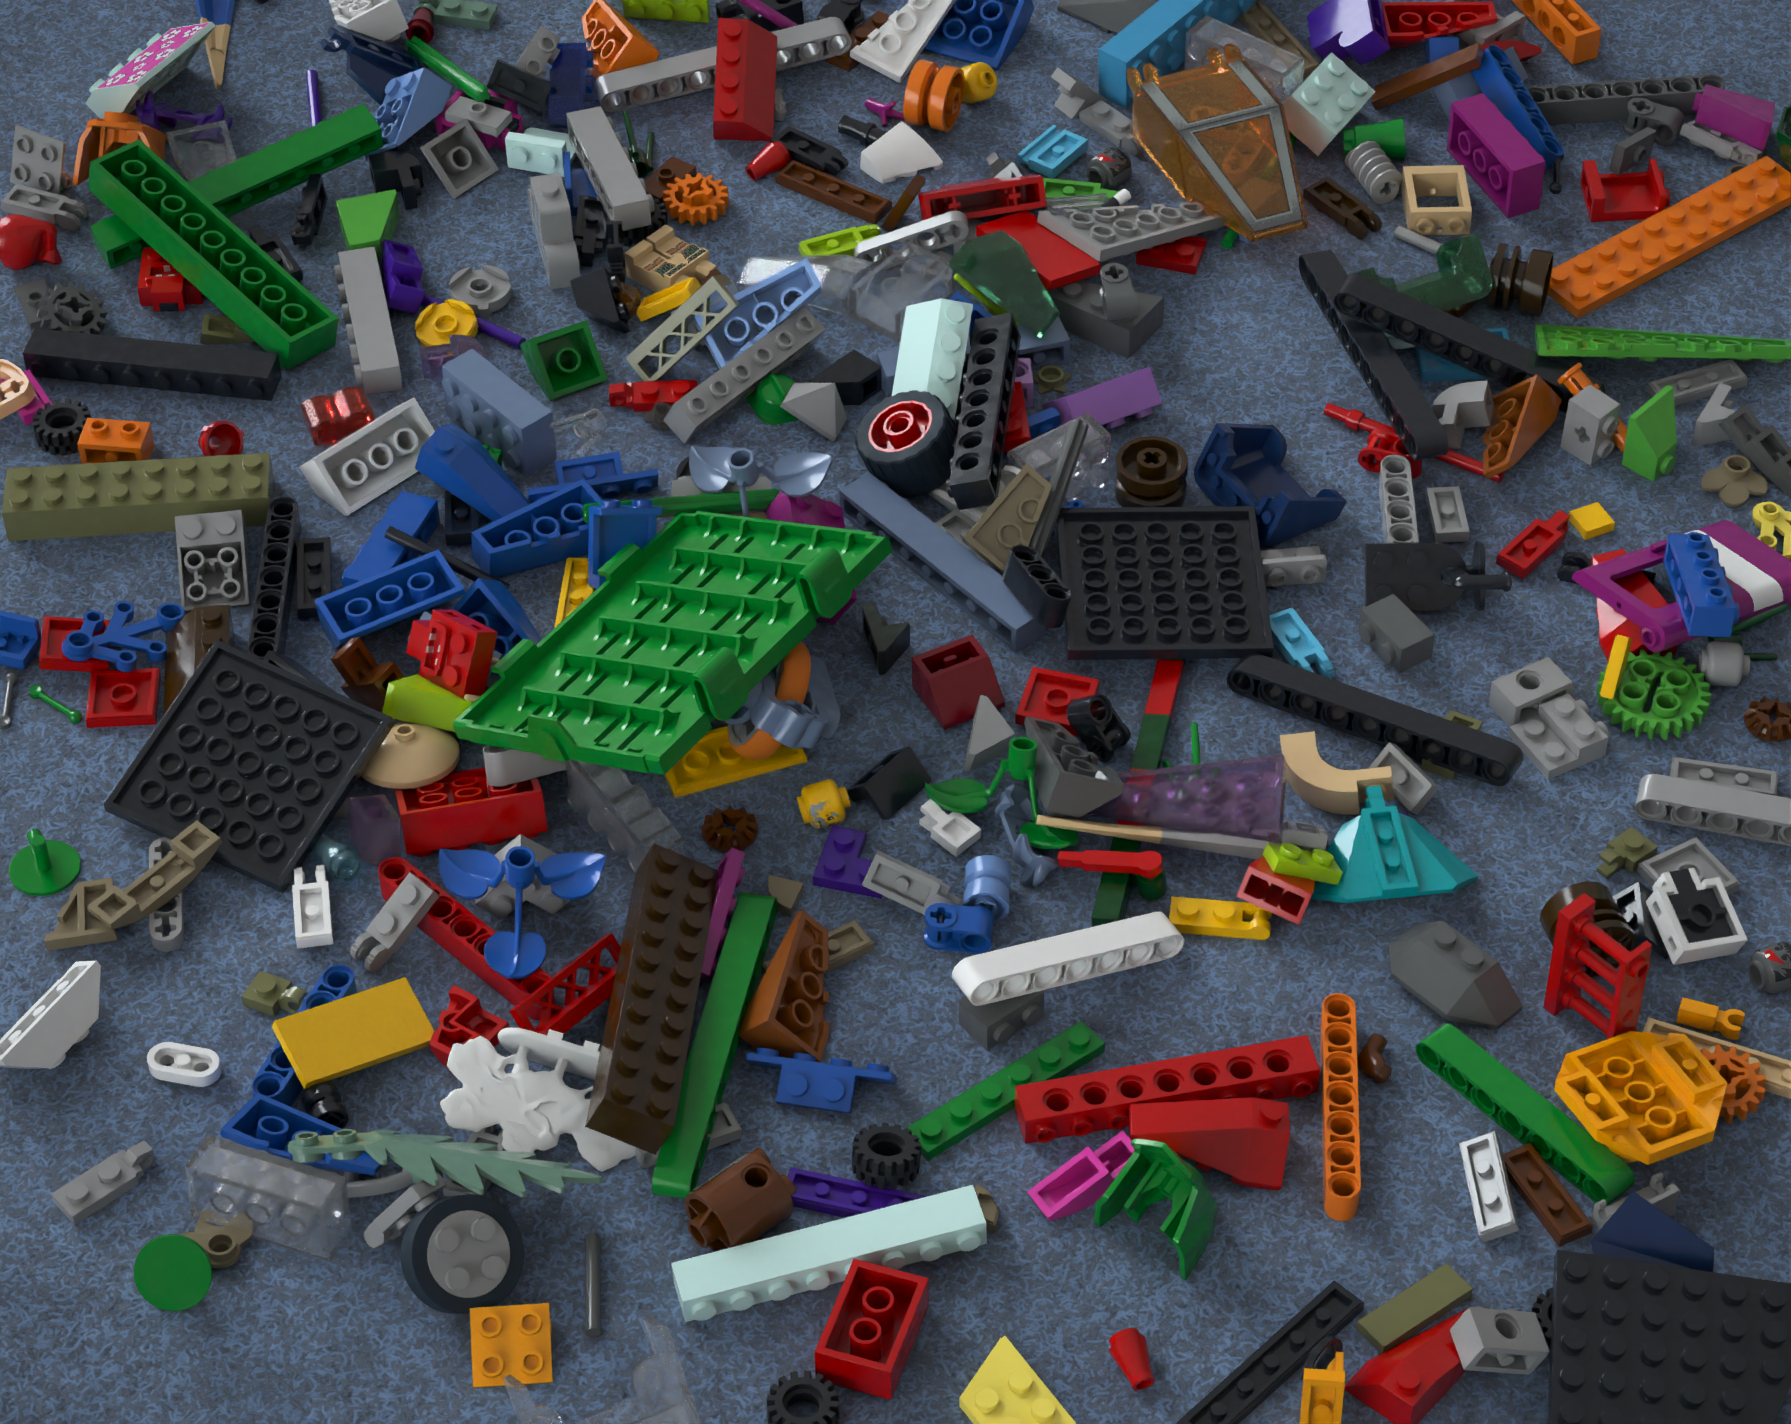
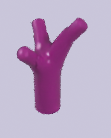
[865,97,905,127]

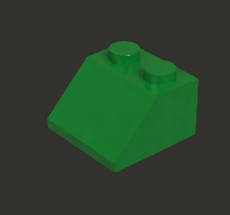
[520,320,608,400]

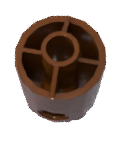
[684,1148,796,1252]

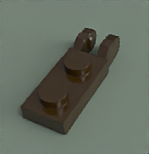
[1303,177,1382,240]

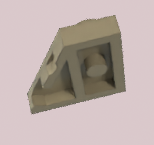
[44,877,117,951]

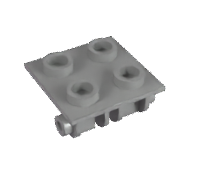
[10,125,72,194]

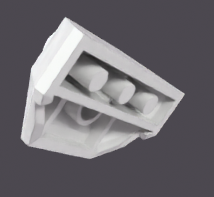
[0,960,101,1069]

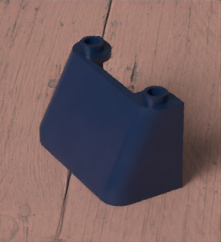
[1194,423,1347,547]

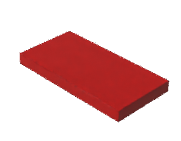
[976,210,1101,290]

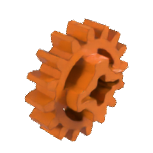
[663,173,729,226]
[1701,1045,1766,1124]

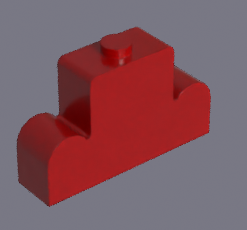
[918,175,1047,221]

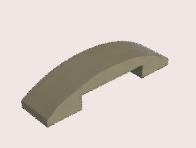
[87,821,222,929]

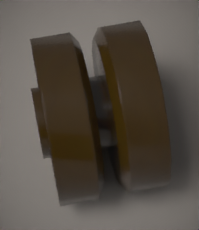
[1115,436,1188,507]

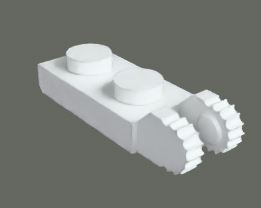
[292,865,334,949]

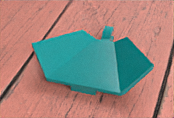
[1311,785,1479,903]

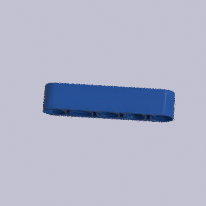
[1471,44,1564,173]
[251,964,357,1107]

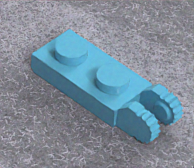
[1269,608,1335,679]

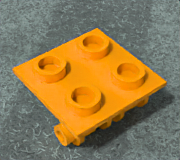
[470,1303,553,1388]

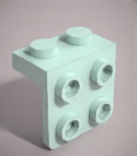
[505,127,577,177]

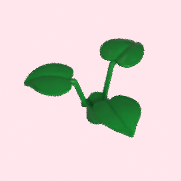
[925,737,1079,849]

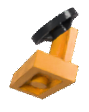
[1299,1336,1345,1424]

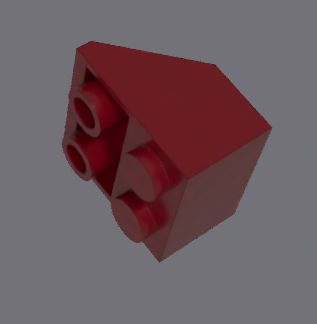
[912,635,1005,730]

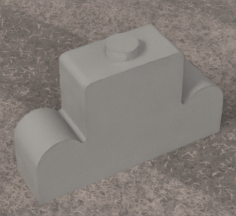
[527,173,580,290]

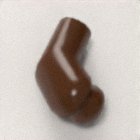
[1358,1033,1392,1083]

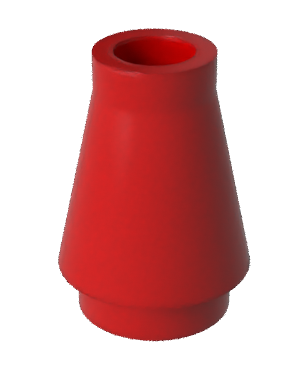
[745,141,791,181]
[1109,1328,1155,1391]

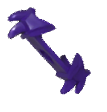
[136,91,233,142]

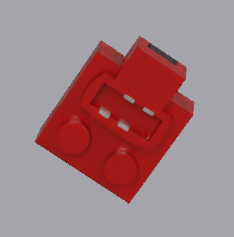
[137,248,204,312]
[406,609,498,698]

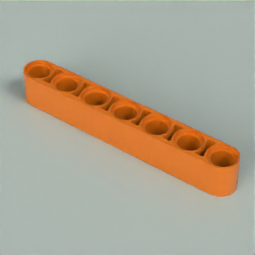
[1320,993,1361,1221]

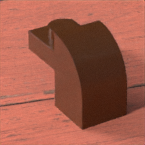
[330,637,405,712]

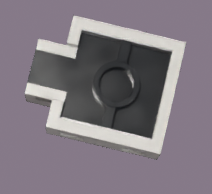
[1646,868,1748,965]

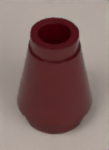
[405,9,434,43]

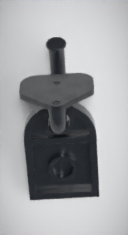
[1365,542,1512,611]

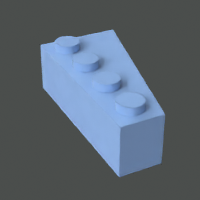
[694,258,822,369]

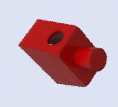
[1236,856,1315,925]

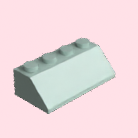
[891,298,973,422]

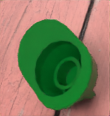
[746,373,799,425]

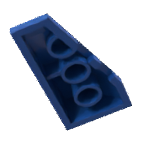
[415,423,531,522]
[452,578,541,656]
[220,1093,390,1175]

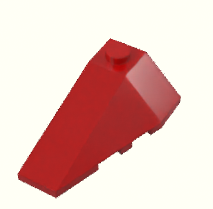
[1382,2,1497,49]
[1591,549,1678,661]
[1129,1097,1290,1190]
[1344,1308,1468,1424]

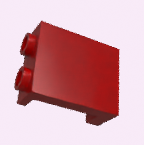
[1580,159,1670,222]

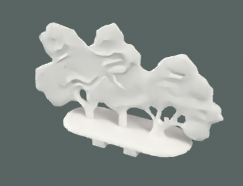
[440,1028,636,1172]

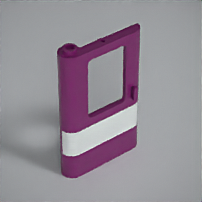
[1571,520,1791,652]

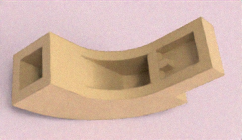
[1280,731,1394,815]

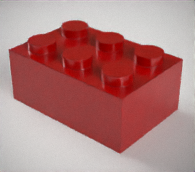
[814,1259,929,1400]

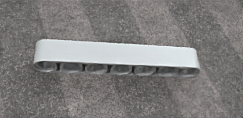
[952,912,1185,1006]

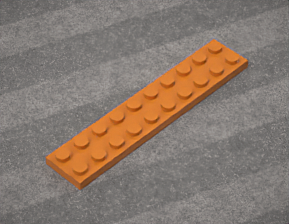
[1547,156,1791,318]

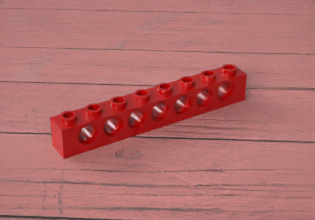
[1015,1035,1320,1144]

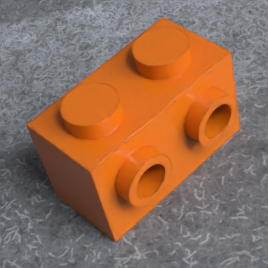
[77,418,155,464]

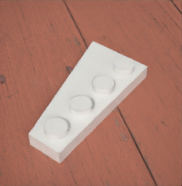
[850,0,956,83]

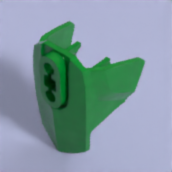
[1094,1138,1219,1281]

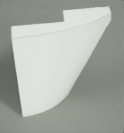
[860,121,943,184]

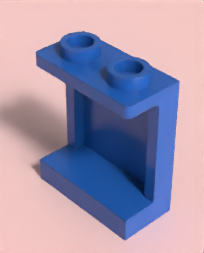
[588,499,663,589]

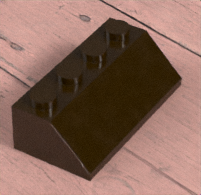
[164,604,234,715]

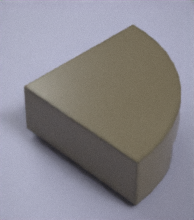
[768,875,804,917]
[974,1184,999,1233]

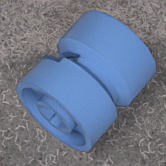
[963,855,1011,923]

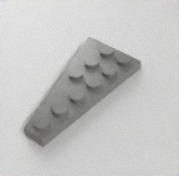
[1037,200,1233,262]

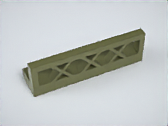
[626,274,740,382]

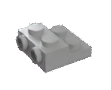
[515,25,561,79]
[1508,693,1609,780]

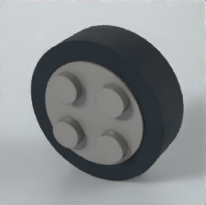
[401,1194,524,1314]

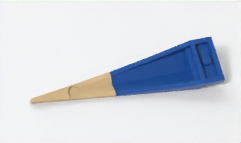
[195,0,235,90]

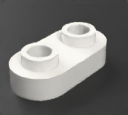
[147,1042,221,1087]

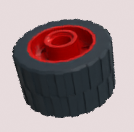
[855,390,958,498]

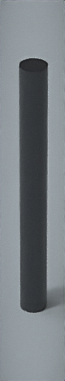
[384,526,510,590]

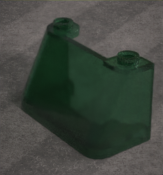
[1347,233,1493,311]

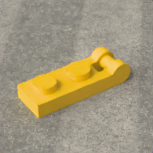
[1169,896,1272,940]

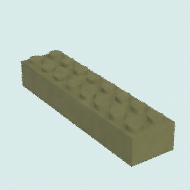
[2,453,274,541]

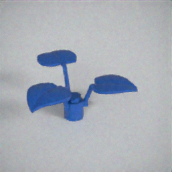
[439,846,606,980]

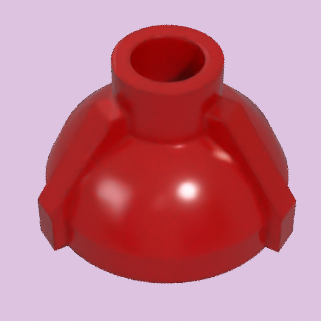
[198,420,245,457]

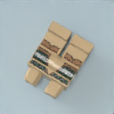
[624,224,718,292]

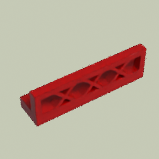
[509,933,621,1035]

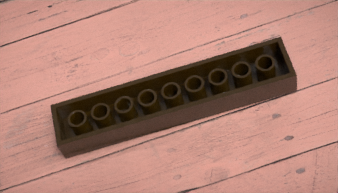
[585,843,719,1155]

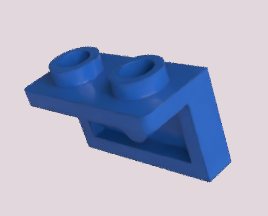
[0,611,41,670]

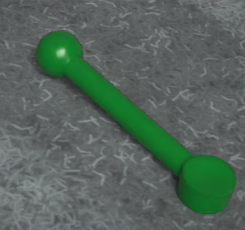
[29,685,83,723]

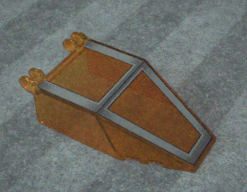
[1126,43,1308,242]

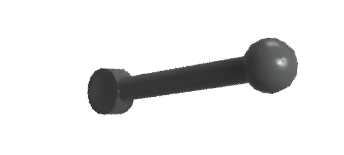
[0,672,18,730]

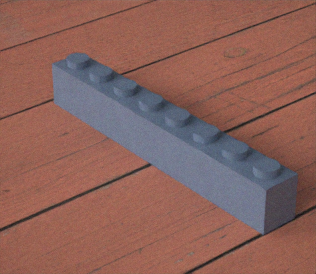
[839,472,1046,653]

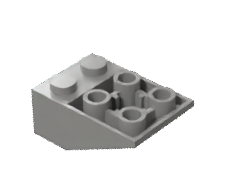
[175,510,250,612]

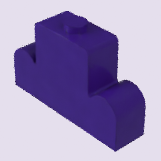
[1307,0,1390,65]

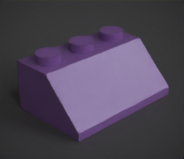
[1042,367,1162,438]

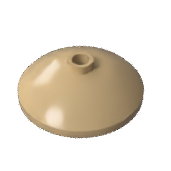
[361,721,460,789]

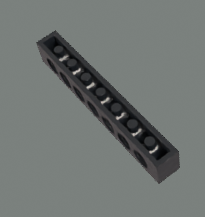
[946,313,1021,510]

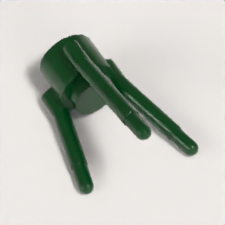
[623,110,654,178]
[1708,604,1789,661]

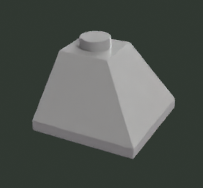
[420,118,499,199]

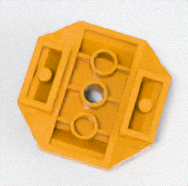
[1554,1031,1727,1165]

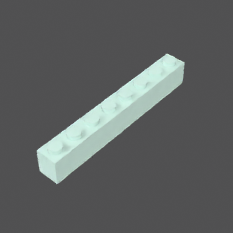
[671,1185,987,1322]

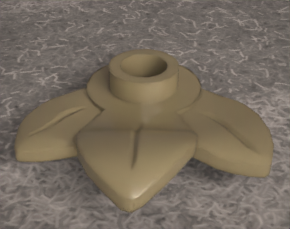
[1700,455,1767,508]
[178,1210,254,1268]

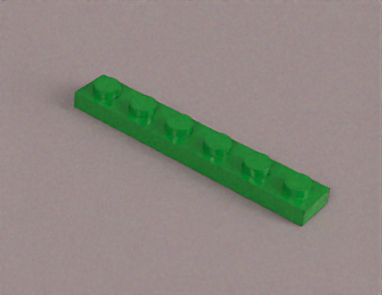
[905,1021,1105,1161]

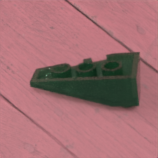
[947,230,1060,338]

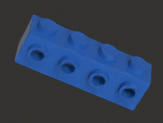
[1663,532,1740,637]

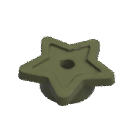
[1032,365,1071,395]

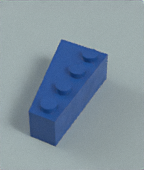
[471,478,602,578]

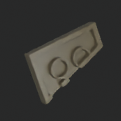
[962,464,1052,575]

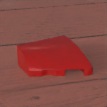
[429,985,510,1069]

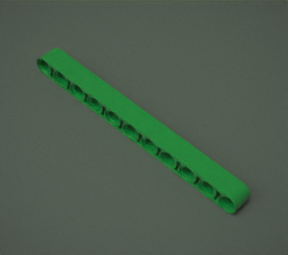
[652,892,778,1199]

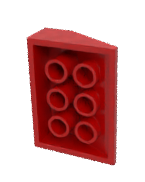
[394,767,548,857]

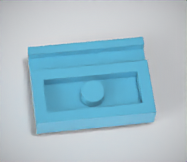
[1018,125,1088,179]

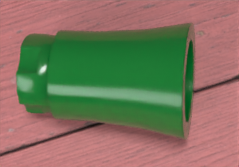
[1342,117,1406,159]

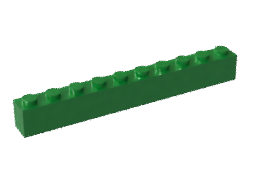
[90,104,383,269]

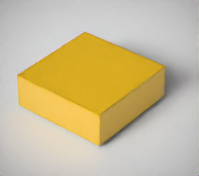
[1569,502,1615,540]

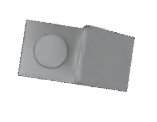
[1051,67,1107,119]
[1692,383,1735,446]

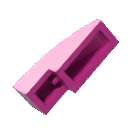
[1027,1130,1134,1221]

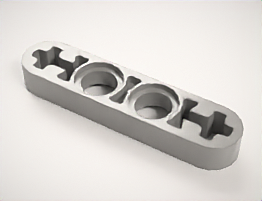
[854,211,969,271]
[149,837,184,952]

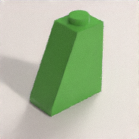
[336,189,399,264]

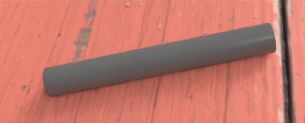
[585,1233,601,1337]

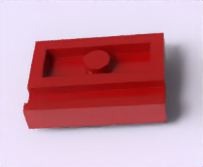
[1136,236,1207,275]

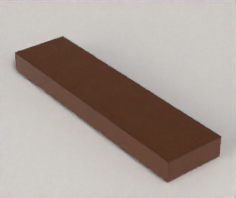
[1371,42,1484,110]
[775,160,892,225]

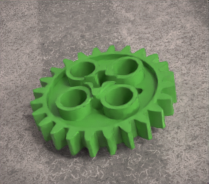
[1596,649,1711,740]

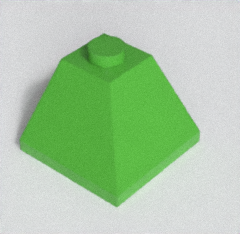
[1622,385,1677,482]

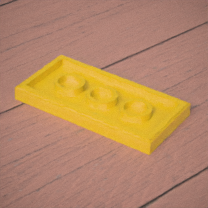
[665,726,807,798]
[272,977,434,1089]

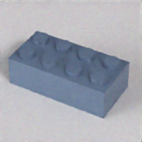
[442,349,557,477]

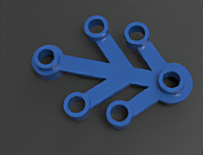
[62,601,184,672]

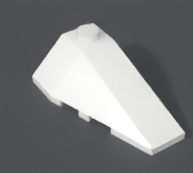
[329,0,409,42]

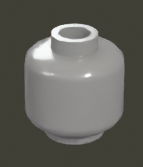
[1698,641,1750,687]

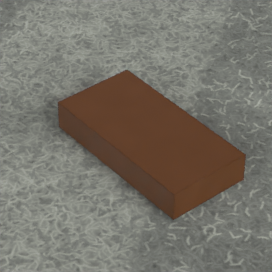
[881,173,926,232]

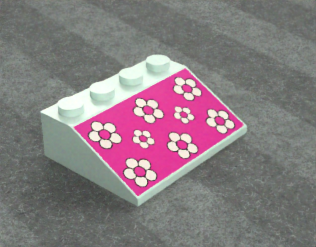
[85,22,216,119]

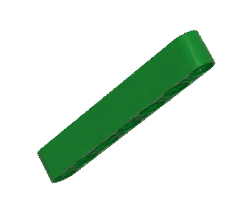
[1416,1023,1635,1206]

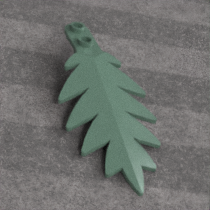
[287,1129,602,1197]

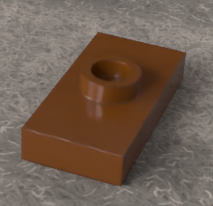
[644,156,697,204]

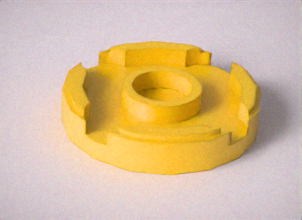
[415,299,478,355]

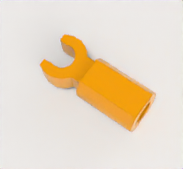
[1676,997,1745,1040]

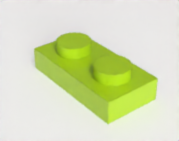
[1262,842,1343,885]

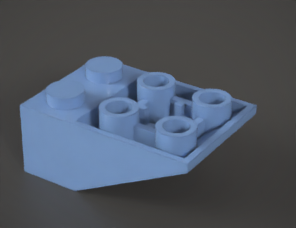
[365,67,452,157]

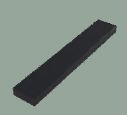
[1177,1280,1364,1424]

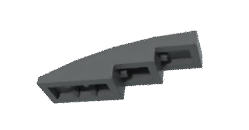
[1719,404,1791,497]

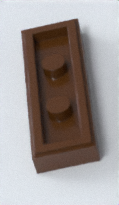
[1503,1143,1593,1247]

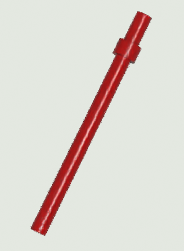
[1324,403,1505,483]

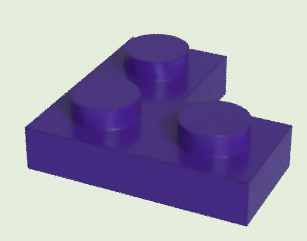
[813,825,883,899]

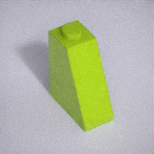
[382,674,474,732]

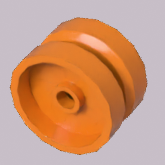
[903,59,965,133]

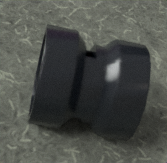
[302,1082,349,1129]

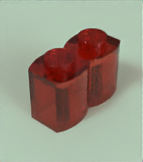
[300,386,374,446]

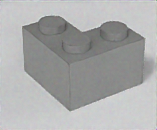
[475,834,571,918]

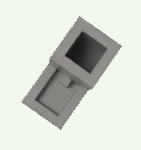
[1433,380,1495,450]

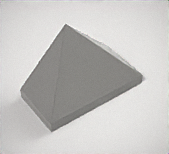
[780,383,847,441]

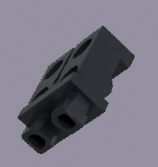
[715,0,804,32]

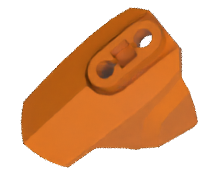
[72,111,170,185]

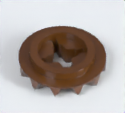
[1744,696,1791,742]
[701,805,758,852]

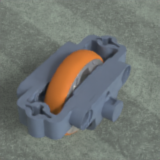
[724,639,840,760]

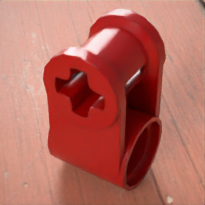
[1358,430,1423,479]

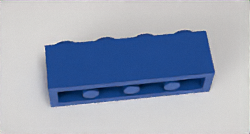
[342,490,440,587]

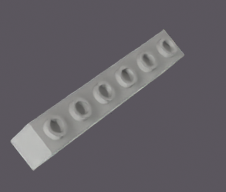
[663,306,826,444]

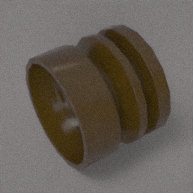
[1486,243,1554,317]
[1539,881,1636,977]

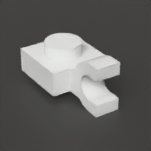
[919,799,981,857]

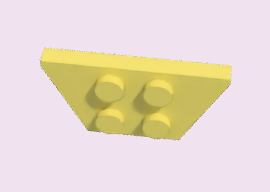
[959,1336,1076,1424]

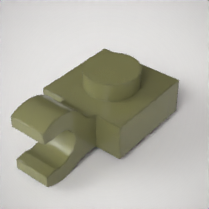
[1596,827,1658,879]
[241,971,307,1017]

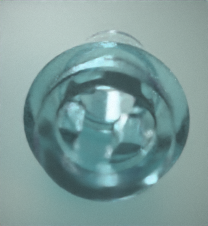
[313,835,361,880]

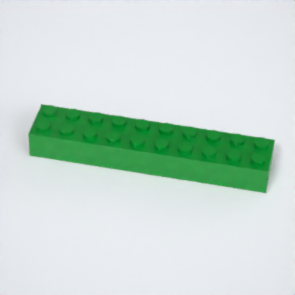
[88,139,339,370]

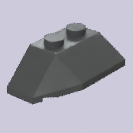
[1388,921,1523,1030]

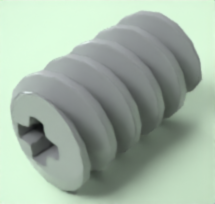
[1344,141,1403,204]

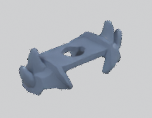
[994,784,1060,886]

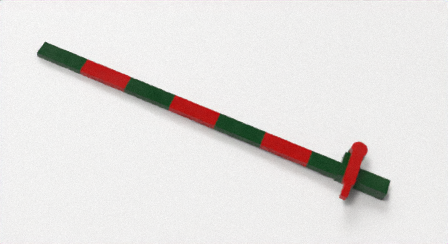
[1057,506,1215,927]

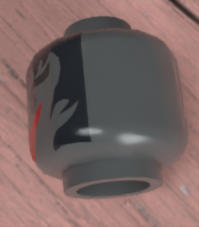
[1087,147,1132,190]
[1748,941,1791,994]

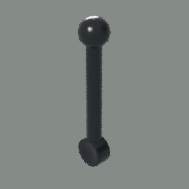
[1549,153,1564,194]

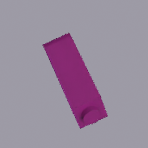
[1692,84,1775,151]

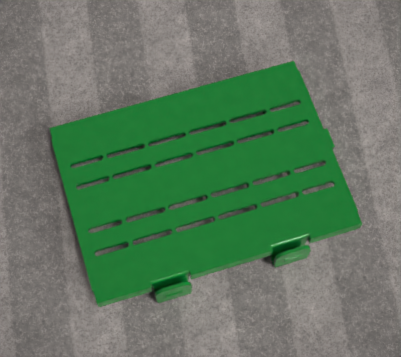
[453,511,893,775]

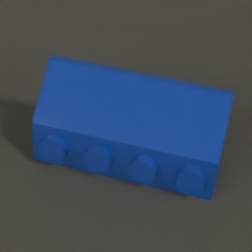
[315,549,466,649]

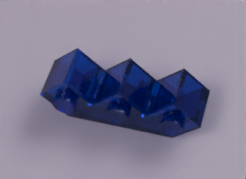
[548,43,594,128]

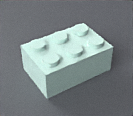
[1281,52,1376,156]

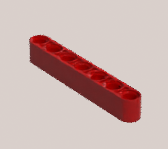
[378,857,556,1020]

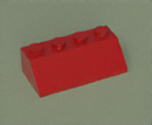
[713,18,777,141]

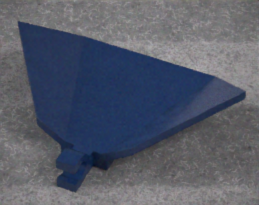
[320,27,422,106]
[1591,1191,1714,1272]

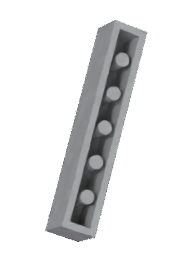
[566,106,655,231]
[334,247,403,395]

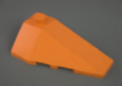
[581,0,660,79]

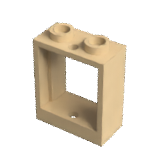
[1401,165,1472,235]

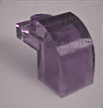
[419,335,487,379]

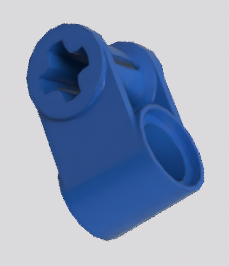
[923,903,994,954]

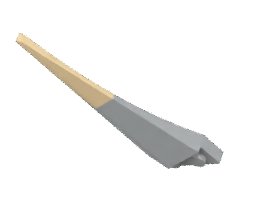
[1036,815,1328,859]

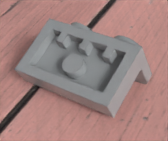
[1260,546,1327,587]

